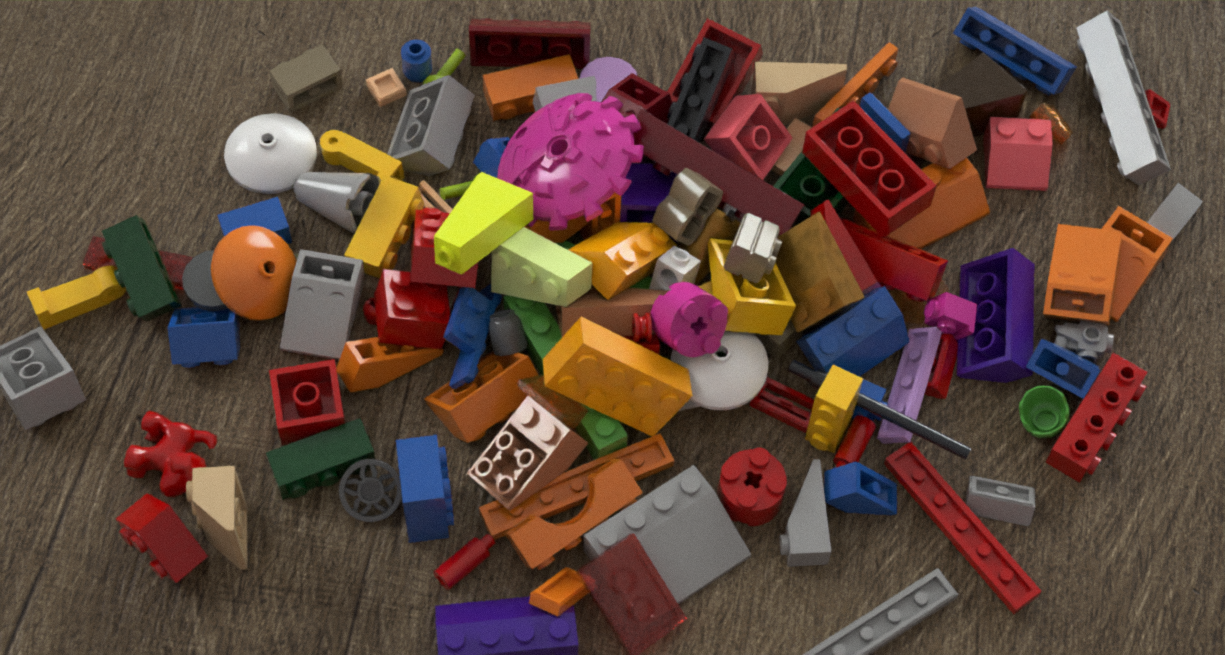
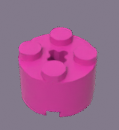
[650,282,728,357]

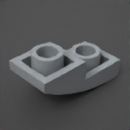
[1147,183,1203,241]

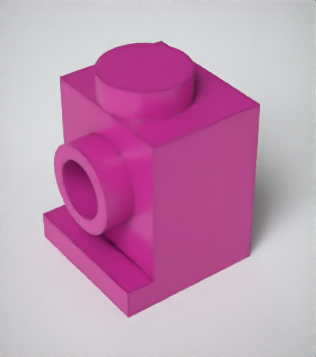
[924,292,977,341]

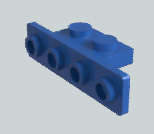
[443,284,502,390]

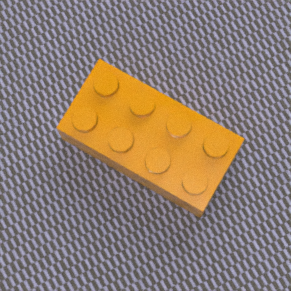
[543,317,692,436]

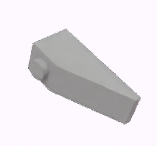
[779,459,831,567]

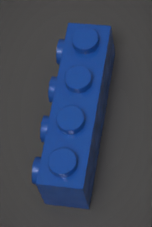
[953,7,1077,95]

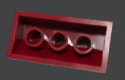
[469,18,591,69]

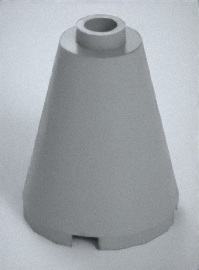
[294,172,381,234]

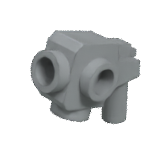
[1054,320,1114,364]

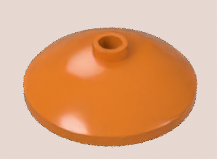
[211,226,297,321]

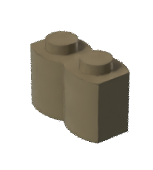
[653,168,723,246]

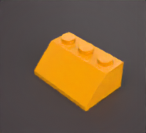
[568,222,677,300]

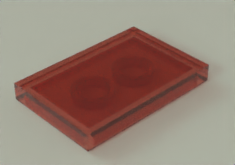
[576,533,687,655]

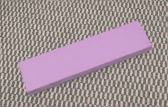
[877,327,942,444]

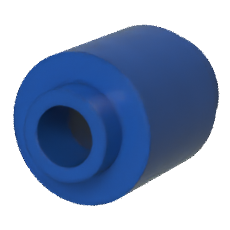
[401,40,432,83]

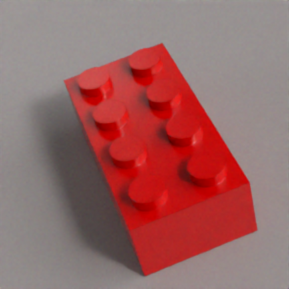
[802,101,937,238]

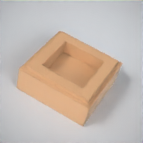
[366,68,407,107]

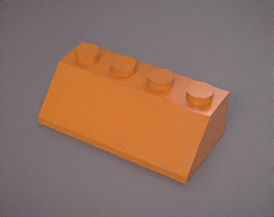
[853,158,990,249]

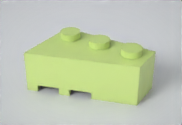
[491,227,593,307]

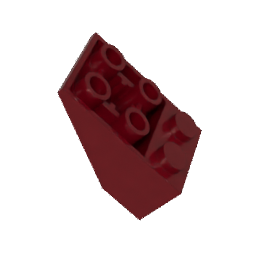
[601,73,672,124]

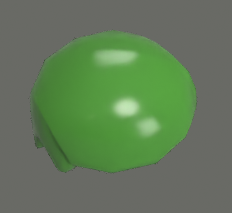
[1019,385,1070,439]

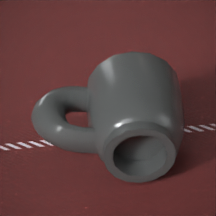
[488,309,528,356]

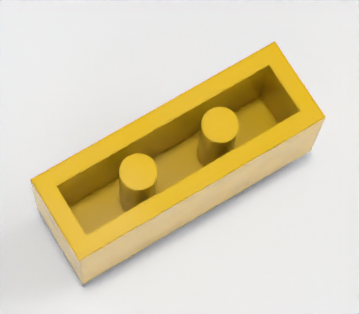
[344,175,424,279]
[805,365,863,453]

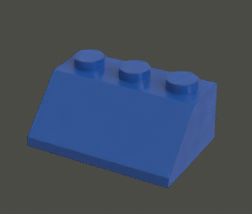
[796,286,910,377]

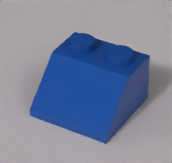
[168,307,240,368]

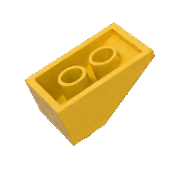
[707,238,796,336]

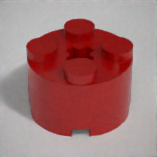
[718,447,787,526]

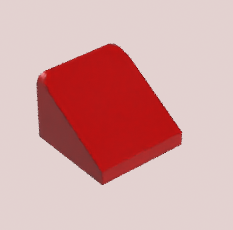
[1145,89,1171,129]

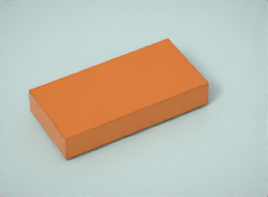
[529,567,595,617]

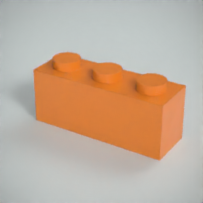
[483,54,578,121]

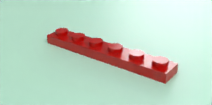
[884,441,1042,614]

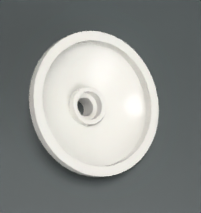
[224,114,317,194]
[671,331,768,410]

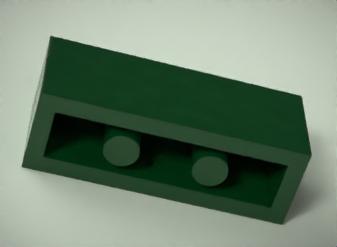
[102,215,182,322]
[266,418,375,500]

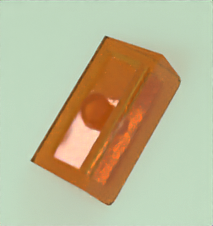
[516,375,588,429]

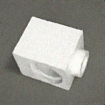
[649,245,701,290]

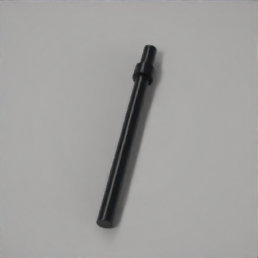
[788,360,972,460]

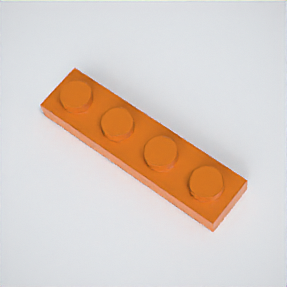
[812,42,899,127]

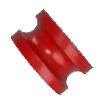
[632,312,652,342]

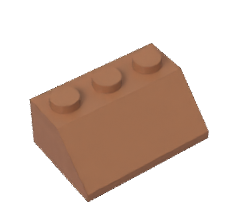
[888,78,977,169]

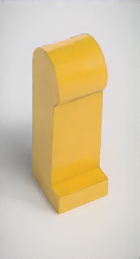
[320,130,405,181]
[27,266,126,330]

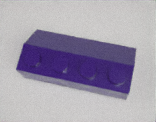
[957,248,1035,383]
[435,596,578,655]

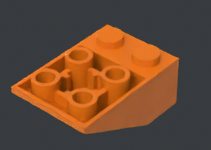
[1102,206,1173,322]
[1043,224,1122,325]

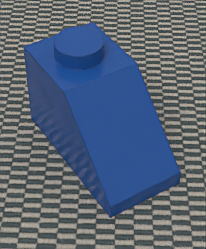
[1026,339,1100,399]
[824,461,897,515]

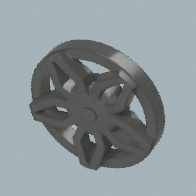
[339,459,402,522]

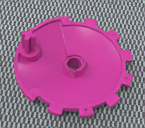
[497,93,644,231]

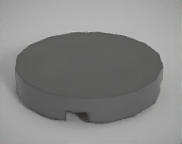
[182,250,228,311]

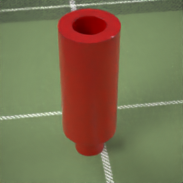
[833,416,876,468]
[433,533,496,590]

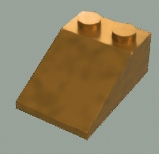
[775,212,865,333]

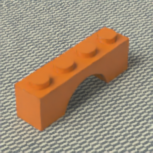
[504,458,643,570]

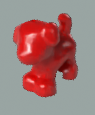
[124,410,218,498]

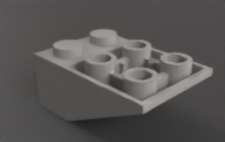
[280,249,366,361]

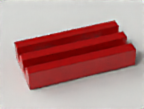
[749,377,814,433]

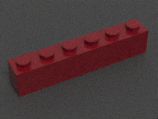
[633,109,806,237]

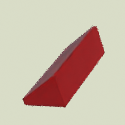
[924,334,958,399]

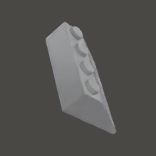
[583,465,751,629]

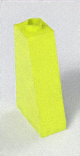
[434,172,533,275]

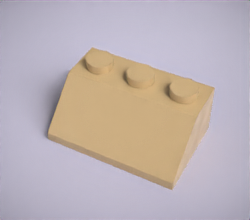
[186,466,248,570]

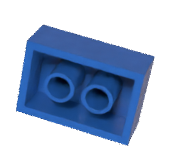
[396,435,454,543]

